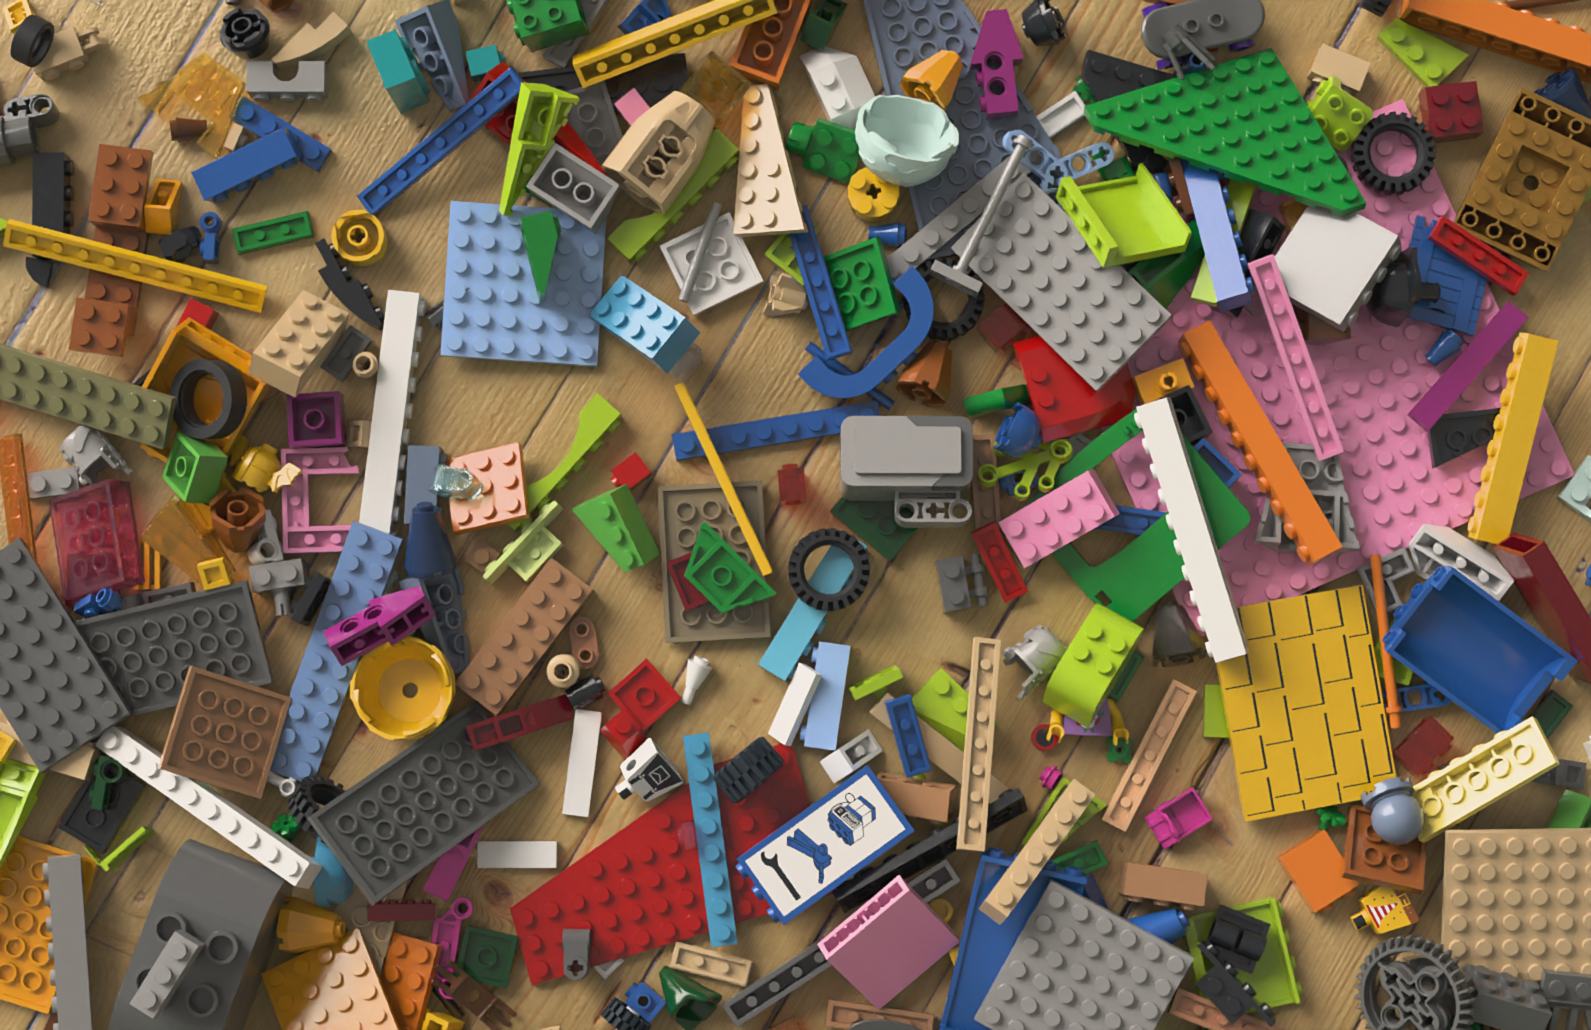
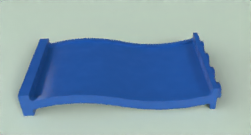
[938,847,1087,1030]

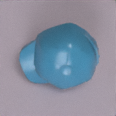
[309,836,354,908]

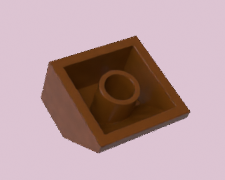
[1292,304,1351,346]

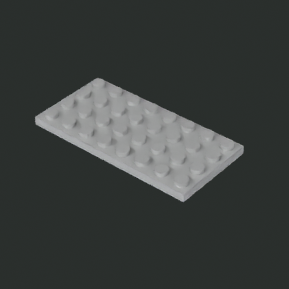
[951,173,1173,392]

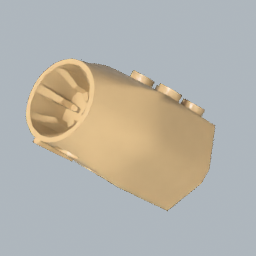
[601,91,715,215]

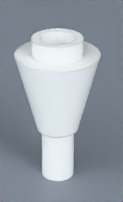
[681,656,713,705]

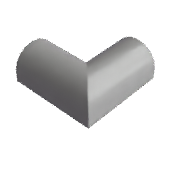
[1356,547,1416,613]

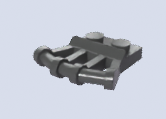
[1540,969,1591,1030]

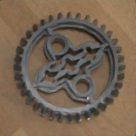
[1354,935,1478,1030]

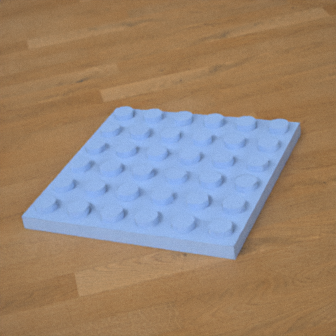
[440,201,606,367]

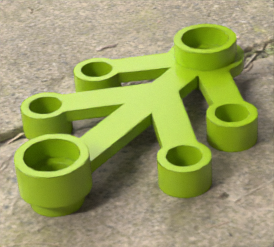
[977,439,1073,501]

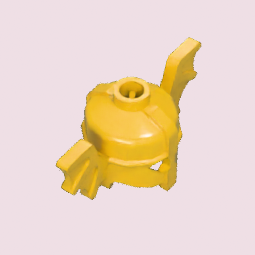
[229,435,303,493]

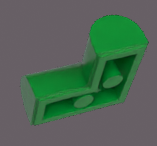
[963,384,1032,418]

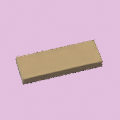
[670,941,753,987]

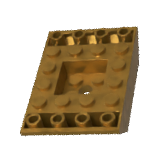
[1454,87,1591,273]

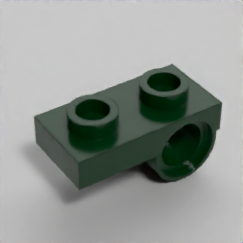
[89,756,129,810]

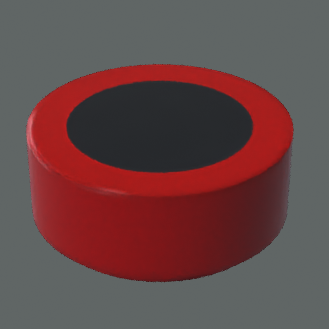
[1031,724,1058,751]

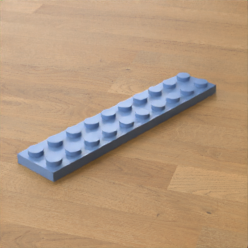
[270,521,404,782]

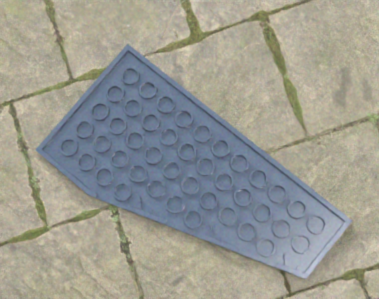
[862,0,1067,262]

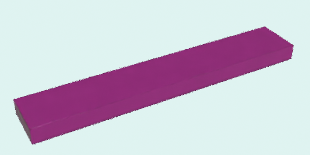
[1407,301,1529,432]

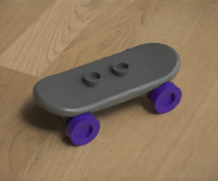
[1141,0,1265,70]

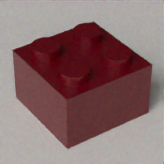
[1418,81,1484,143]

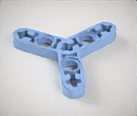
[1003,130,1114,211]

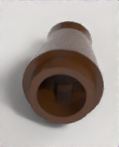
[169,117,208,143]

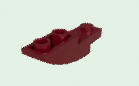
[466,694,575,751]

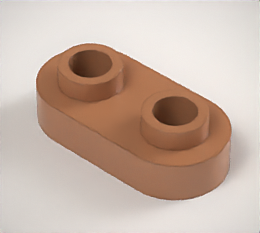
[569,617,600,669]

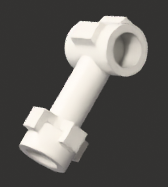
[267,771,299,797]

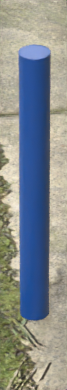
[805,341,895,410]

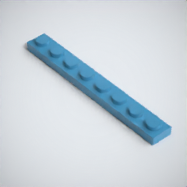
[683,732,738,948]

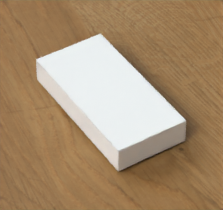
[1035,91,1086,139]

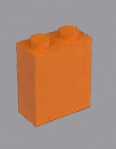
[1276,830,1359,914]

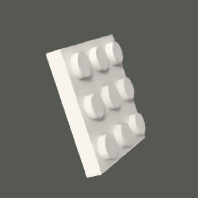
[660,212,764,316]

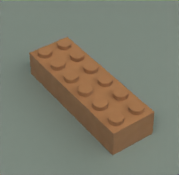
[455,558,595,716]

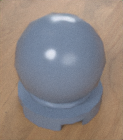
[1361,777,1425,845]

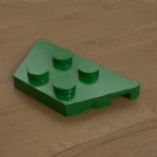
[684,521,776,613]

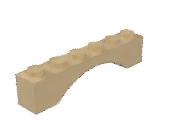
[979,779,1096,925]

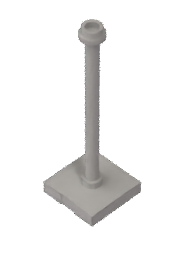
[930,134,1033,298]

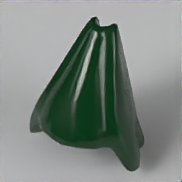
[659,966,722,1030]

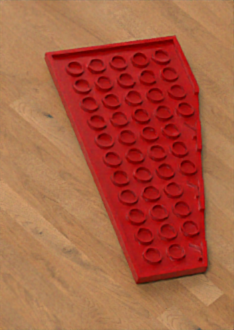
[510,744,835,985]

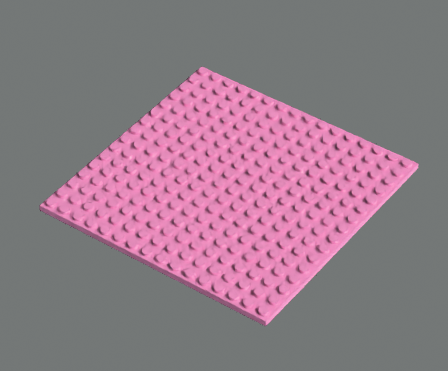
[1099,99,1575,640]

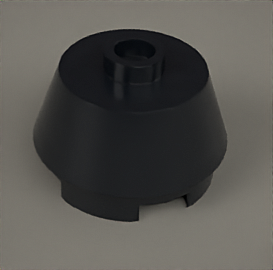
[1022,0,1068,46]
[219,8,270,59]

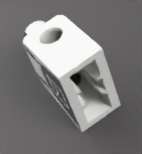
[615,738,684,802]

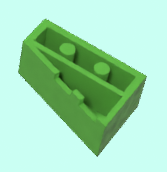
[572,484,660,573]

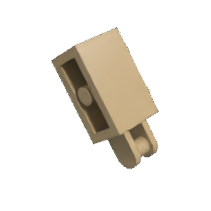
[33,27,104,80]

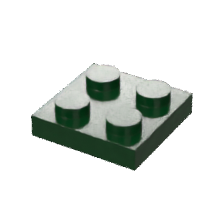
[455,925,519,989]

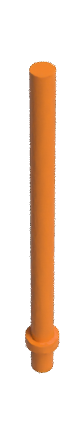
[1370,554,1402,728]

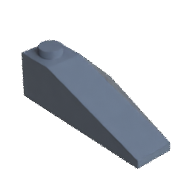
[395,0,469,111]

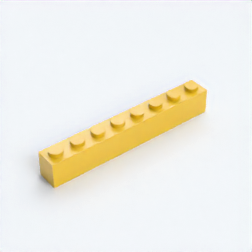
[572,0,777,88]
[1468,333,1559,544]

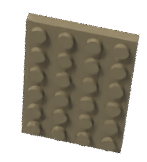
[658,480,771,643]

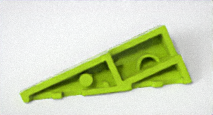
[499,82,580,216]

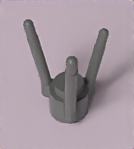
[1162,24,1216,80]

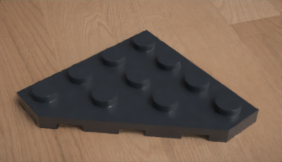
[1080,50,1179,175]

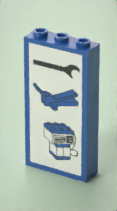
[735,765,915,925]

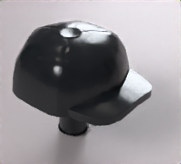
[1365,247,1441,327]

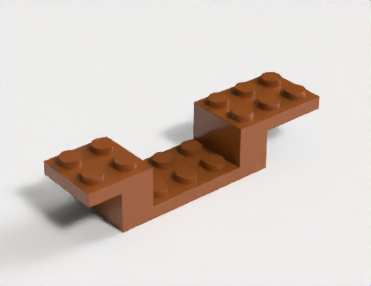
[69,144,153,357]

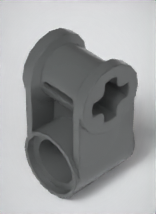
[562,929,592,980]

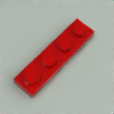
[1427,216,1529,296]

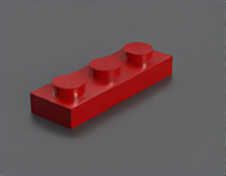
[971,521,1028,603]

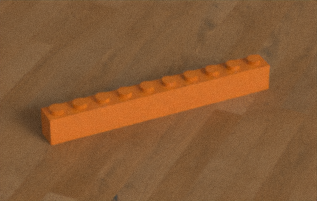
[1178,320,1343,567]

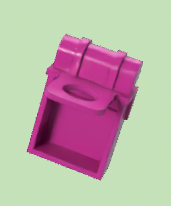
[1144,787,1213,849]

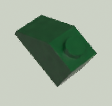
[800,0,848,51]

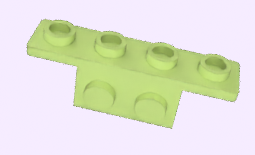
[482,500,564,585]

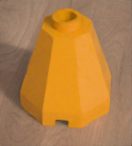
[900,50,963,111]
[276,896,345,953]

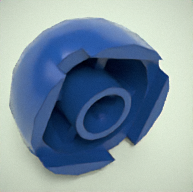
[994,402,1042,456]

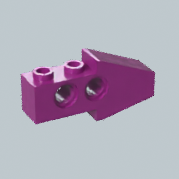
[969,9,1023,120]
[323,585,436,667]

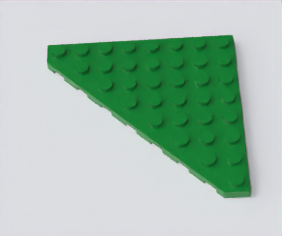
[1083,48,1366,217]

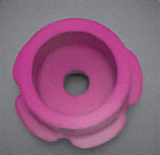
[1039,765,1063,790]

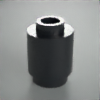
[565,674,606,709]

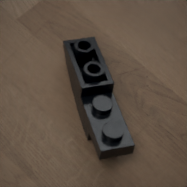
[315,238,385,330]

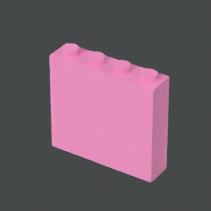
[817,875,960,1010]

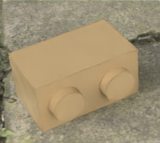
[1307,44,1371,97]

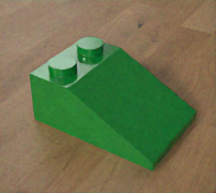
[520,210,561,302]

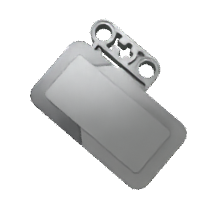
[840,416,973,528]

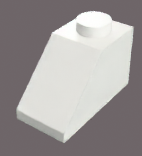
[819,729,883,783]

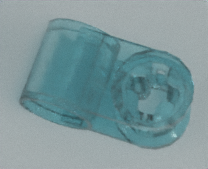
[429,464,483,499]

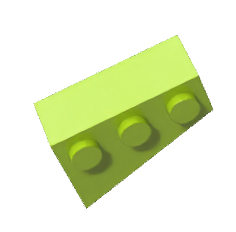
[885,668,998,752]

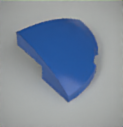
[618,0,671,35]

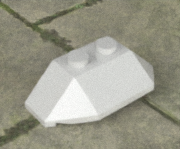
[799,47,875,130]
[1409,524,1514,601]

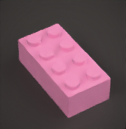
[998,468,1120,568]

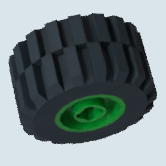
[713,736,784,804]

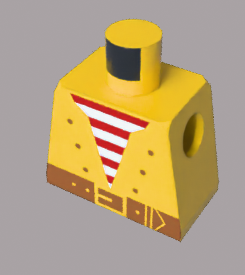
[1350,885,1420,934]

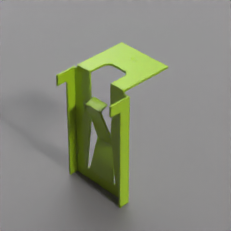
[83,826,155,873]

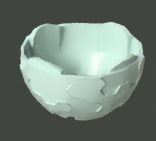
[855,95,959,187]

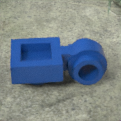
[200,212,222,264]
[74,588,123,618]

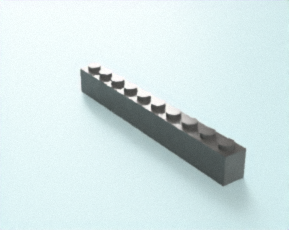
[722,858,960,1027]

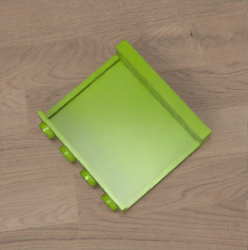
[1056,163,1192,268]
[1183,897,1302,1014]

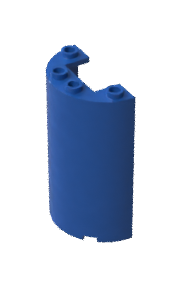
[1382,566,1578,733]

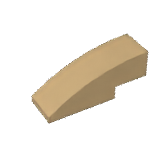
[272,12,352,69]

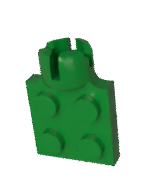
[786,118,860,183]

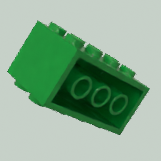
[506,0,590,52]

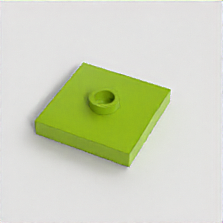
[1203,684,1229,738]

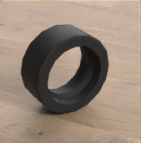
[10,14,54,68]

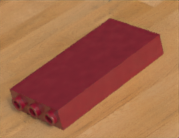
[1492,533,1591,685]

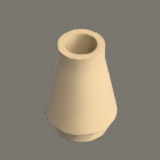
[353,352,379,378]

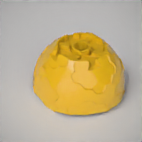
[350,635,456,741]

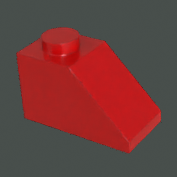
[600,709,647,760]

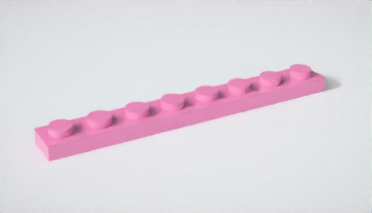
[1247,254,1344,461]

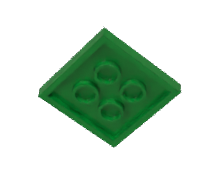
[823,237,901,332]

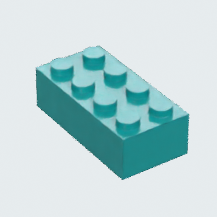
[366,29,430,114]

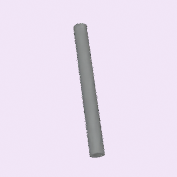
[678,202,722,303]

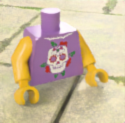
[1046,697,1129,746]

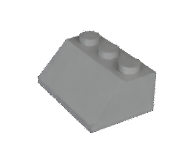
[526,143,620,234]

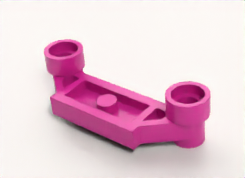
[431,897,474,999]

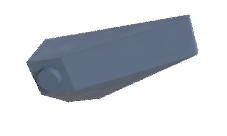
[398,566,470,675]

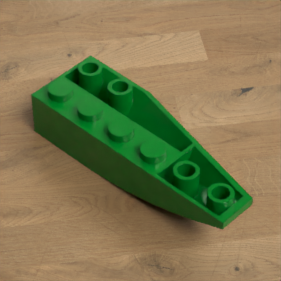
[1128,218,1205,309]

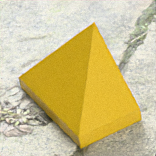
[3,0,36,34]

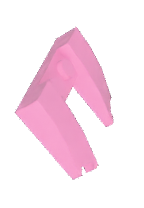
[281,447,359,555]

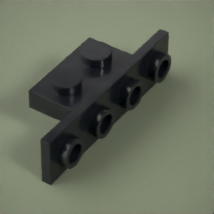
[1195,939,1276,1027]

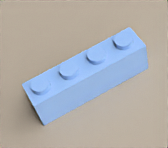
[799,641,850,751]

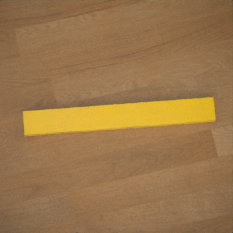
[674,382,773,577]

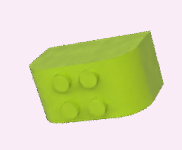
[1042,603,1144,728]

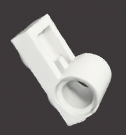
[247,509,284,565]

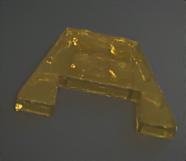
[138,53,246,159]

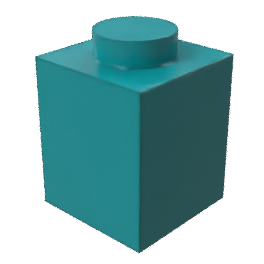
[466,44,506,82]

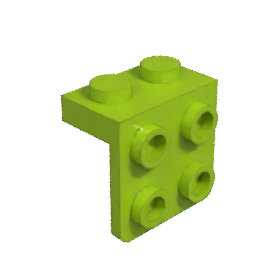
[1306,74,1373,152]

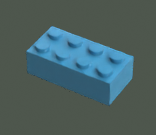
[589,274,700,374]

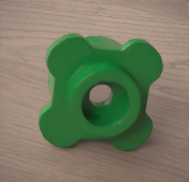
[1106,736,1133,763]

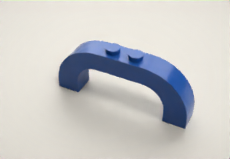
[798,266,935,398]

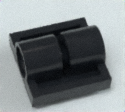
[1201,904,1271,974]

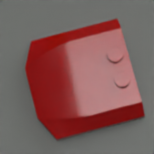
[1012,336,1136,444]

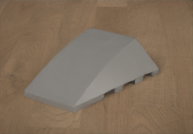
[1254,442,1360,554]

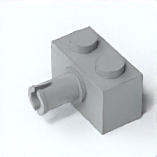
[249,558,309,616]

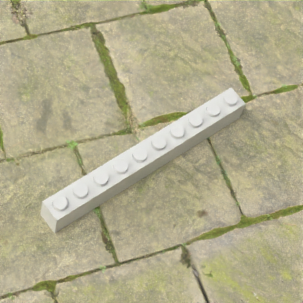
[359,290,426,536]
[1134,397,1249,663]
[95,725,323,889]

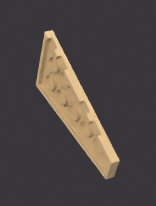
[733,84,808,237]

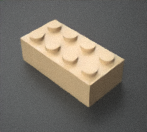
[248,290,349,397]

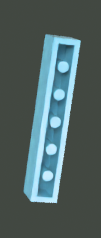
[758,530,867,681]

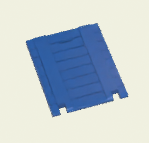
[1407,215,1494,336]

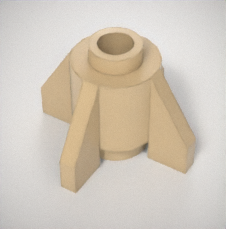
[762,273,809,316]

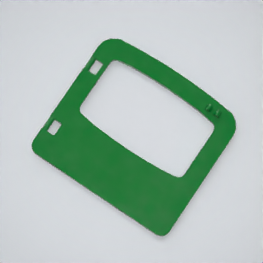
[1027,409,1251,621]

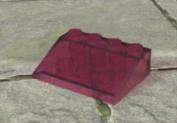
[49,479,145,601]

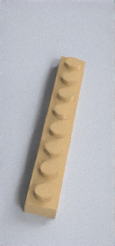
[956,637,1001,852]

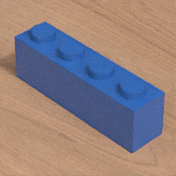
[191,128,303,204]

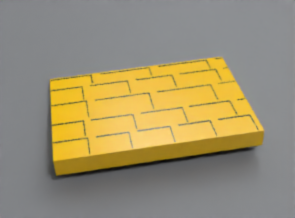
[1216,585,1396,822]

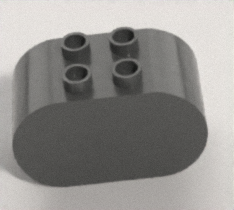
[109,839,293,1030]

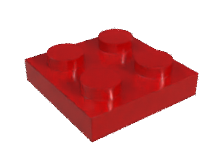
[607,658,681,732]

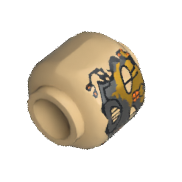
[546,654,583,688]

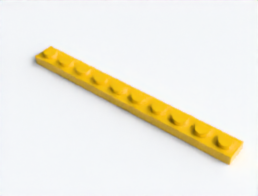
[3,219,268,313]

